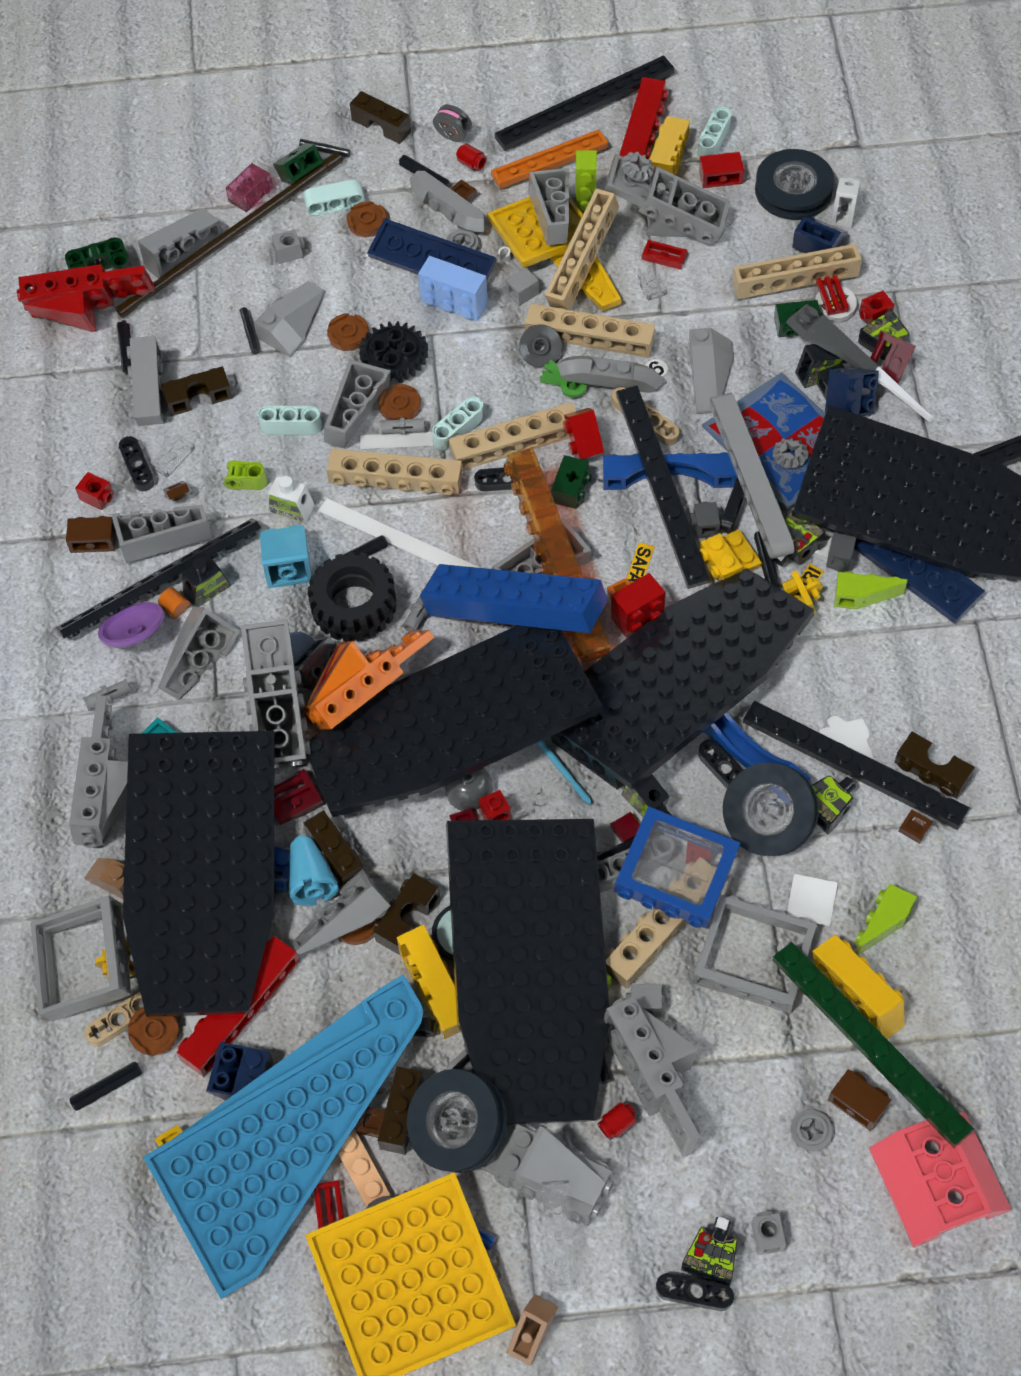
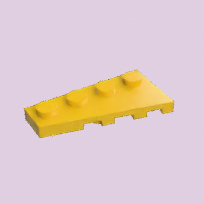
[549,252,621,312]

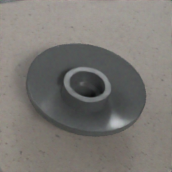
[519,324,562,367]

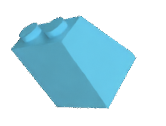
[260,525,312,589]

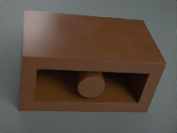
[66,516,116,553]
[828,1069,891,1132]

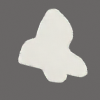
[819,716,873,759]

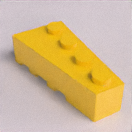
[650,116,690,176]
[397,924,461,1039]
[812,934,905,1039]

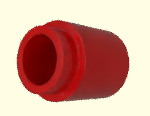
[456,143,487,171]
[597,1102,637,1140]

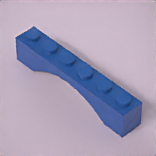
[603,452,737,490]
[703,712,810,806]

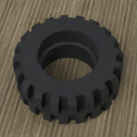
[307,552,397,642]

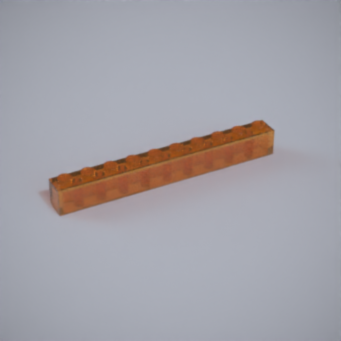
[504,447,611,664]

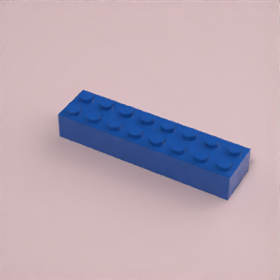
[420,564,608,633]

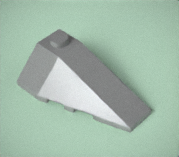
[254,281,325,357]
[158,606,240,699]

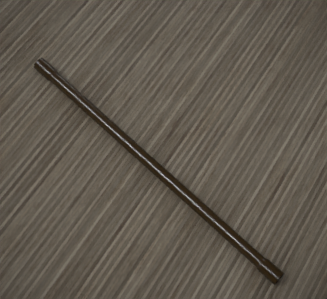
[115,152,343,318]

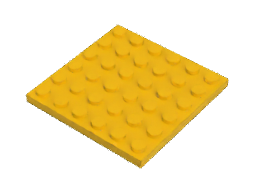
[305,1172,516,1376]

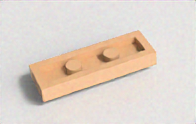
[337,1128,391,1207]

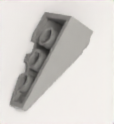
[688,328,733,414]
[292,869,391,955]

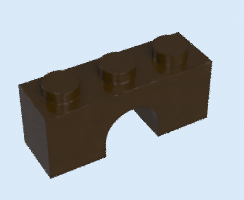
[349,91,411,144]
[161,366,233,416]
[894,731,975,799]
[303,810,364,886]
[373,873,440,955]
[377,1066,424,1155]

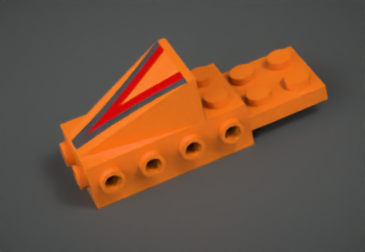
[303,629,434,729]

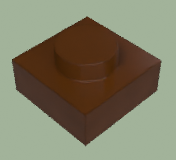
[451,179,477,202]
[163,480,190,501]
[898,809,933,844]
[356,1107,385,1138]

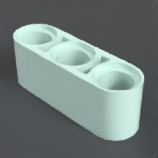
[698,106,731,159]
[303,180,365,216]
[433,397,483,451]
[257,406,322,435]

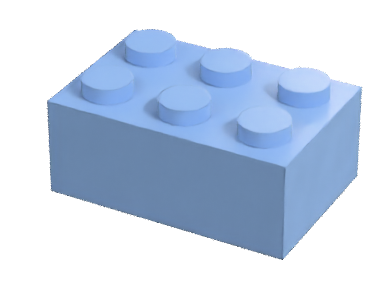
[418,256,488,321]

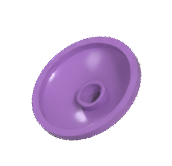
[98,602,164,648]

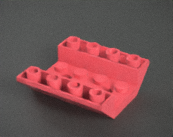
[869,1112,1012,1248]

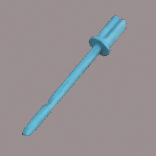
[537,740,592,805]

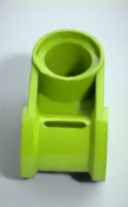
[223,460,268,490]

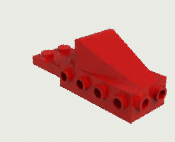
[16,264,155,332]

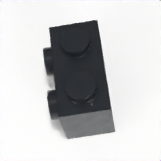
[294,636,337,689]

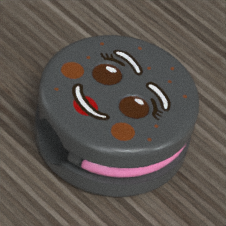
[433,104,472,142]

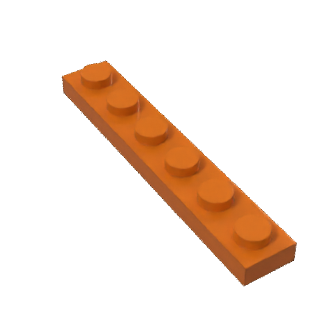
[491,129,608,189]

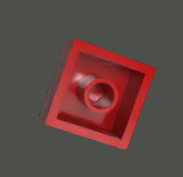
[611,573,666,638]

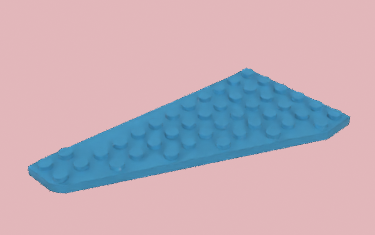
[143,974,423,1299]

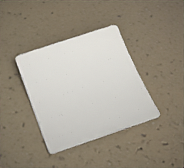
[787,874,838,926]

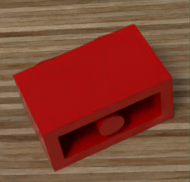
[699,152,744,188]
[563,408,604,459]

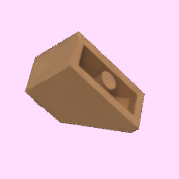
[84,858,124,899]
[506,1294,558,1366]

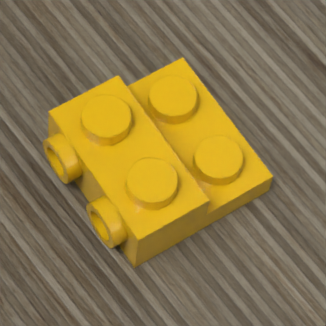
[699,529,762,581]

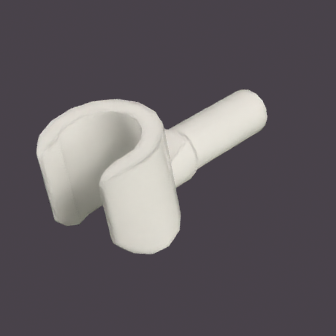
[498,246,511,261]

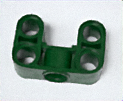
[65,237,131,279]

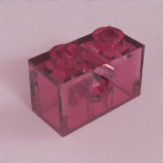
[225,163,273,213]

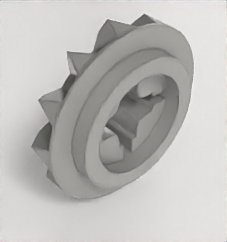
[622,151,654,182]
[446,229,479,250]
[773,437,809,468]
[790,1110,833,1152]

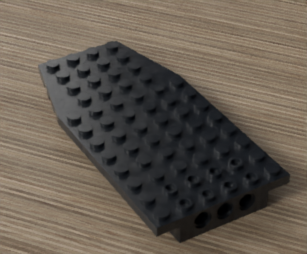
[792,405,1021,581]
[551,568,814,790]
[307,625,604,817]
[123,731,275,1017]
[446,819,609,1125]

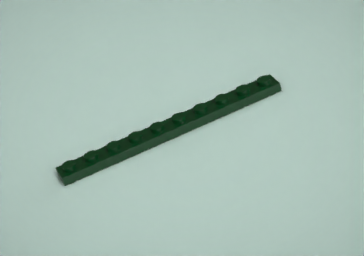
[772,941,974,1148]

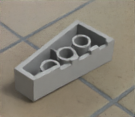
[528,168,569,245]
[138,208,222,279]
[127,336,164,426]
[324,359,391,448]
[111,505,213,563]
[492,518,592,575]

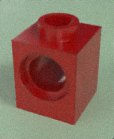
[859,290,895,324]
[75,472,114,510]
[478,789,511,820]

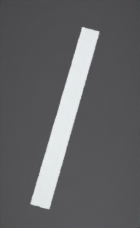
[360,429,515,449]
[318,498,480,568]

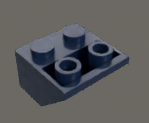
[792,217,848,253]
[825,367,879,416]
[206,1042,273,1100]

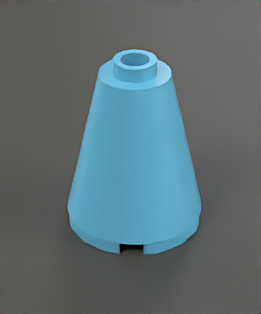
[289,835,338,906]

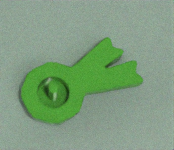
[540,360,587,399]

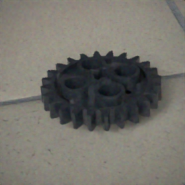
[359,321,428,382]

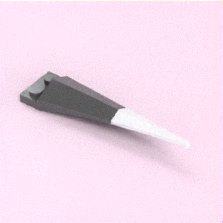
[786,304,934,422]

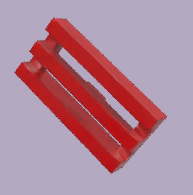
[642,240,687,270]
[816,275,849,315]
[314,1180,344,1229]

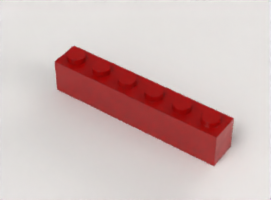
[619,77,669,164]
[176,936,300,1078]

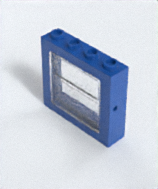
[614,806,740,929]

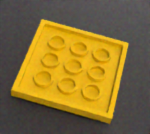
[487,196,583,268]

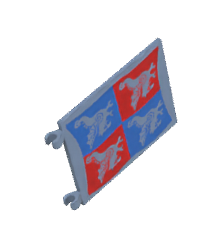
[702,372,825,510]

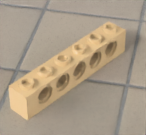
[545,189,619,310]
[732,244,862,299]
[525,304,655,358]
[448,402,576,471]
[327,448,463,495]
[605,857,716,989]

